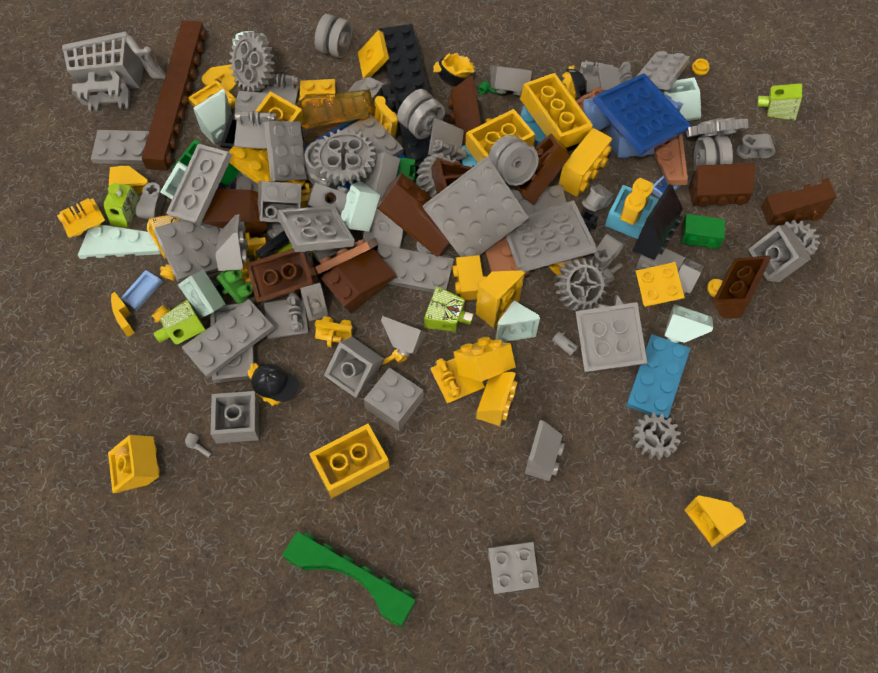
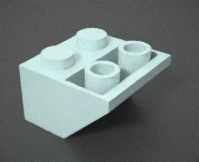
[659,77,701,121]

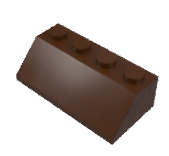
[448,76,481,146]
[377,173,449,257]

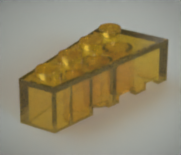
[295,89,375,129]

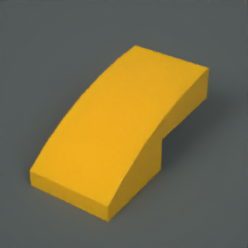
[111,292,134,337]

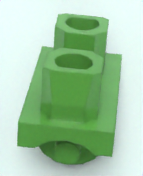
[216,269,253,304]

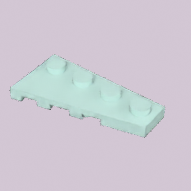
[78,225,161,259]

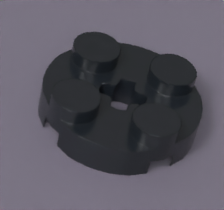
[381,84,397,115]

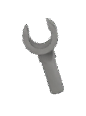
[602,263,623,284]
[185,433,212,458]

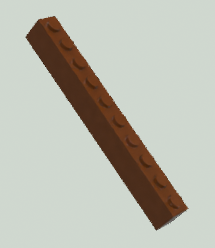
[142,20,207,171]

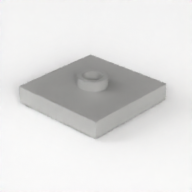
[363,205,404,248]

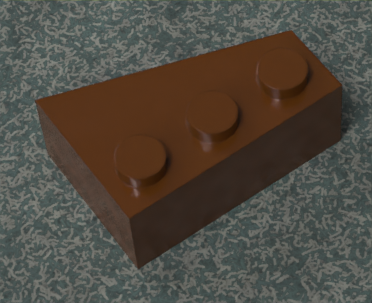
[516,133,570,205]

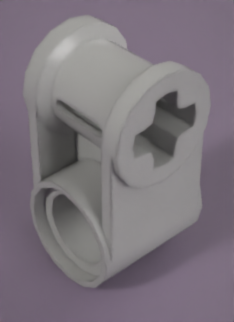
[736,134,776,159]
[136,182,165,219]
[582,184,615,212]
[591,234,624,270]

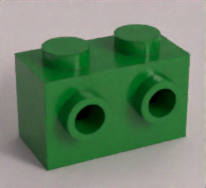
[680,214,725,249]

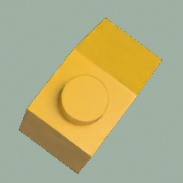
[109,166,149,194]

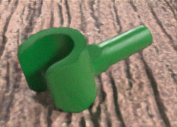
[478,81,503,95]

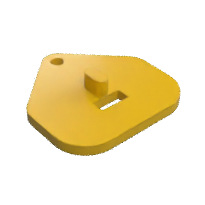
[202,64,238,92]

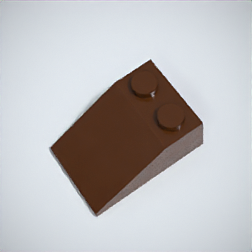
[202,189,267,237]
[246,248,319,303]
[321,248,396,313]

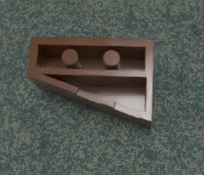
[431,157,474,194]
[761,178,836,226]

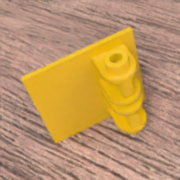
[57,198,105,238]
[636,262,685,307]
[430,358,485,404]

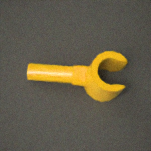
[381,349,407,366]

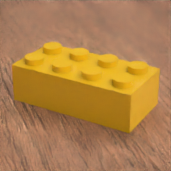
[520,73,593,148]

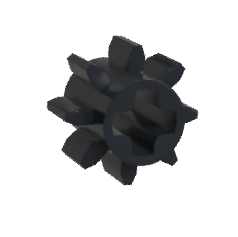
[581,209,598,232]

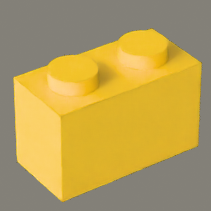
[452,255,483,301]

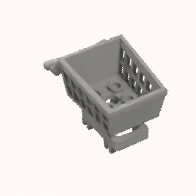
[62,31,166,112]

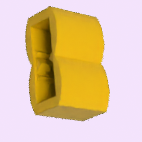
[620,178,653,225]

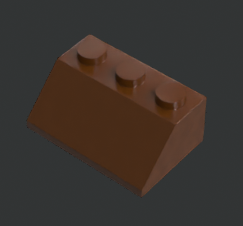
[688,163,755,207]
[712,255,771,318]

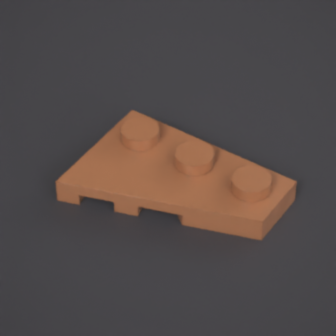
[315,238,378,274]

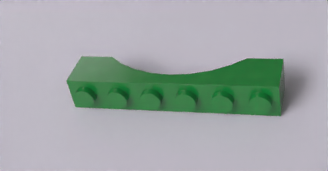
[282,532,416,629]

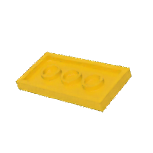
[229,146,307,187]

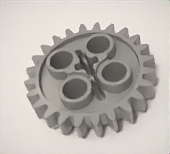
[229,31,275,92]
[686,118,749,138]
[313,128,377,186]

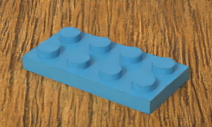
[626,334,690,420]

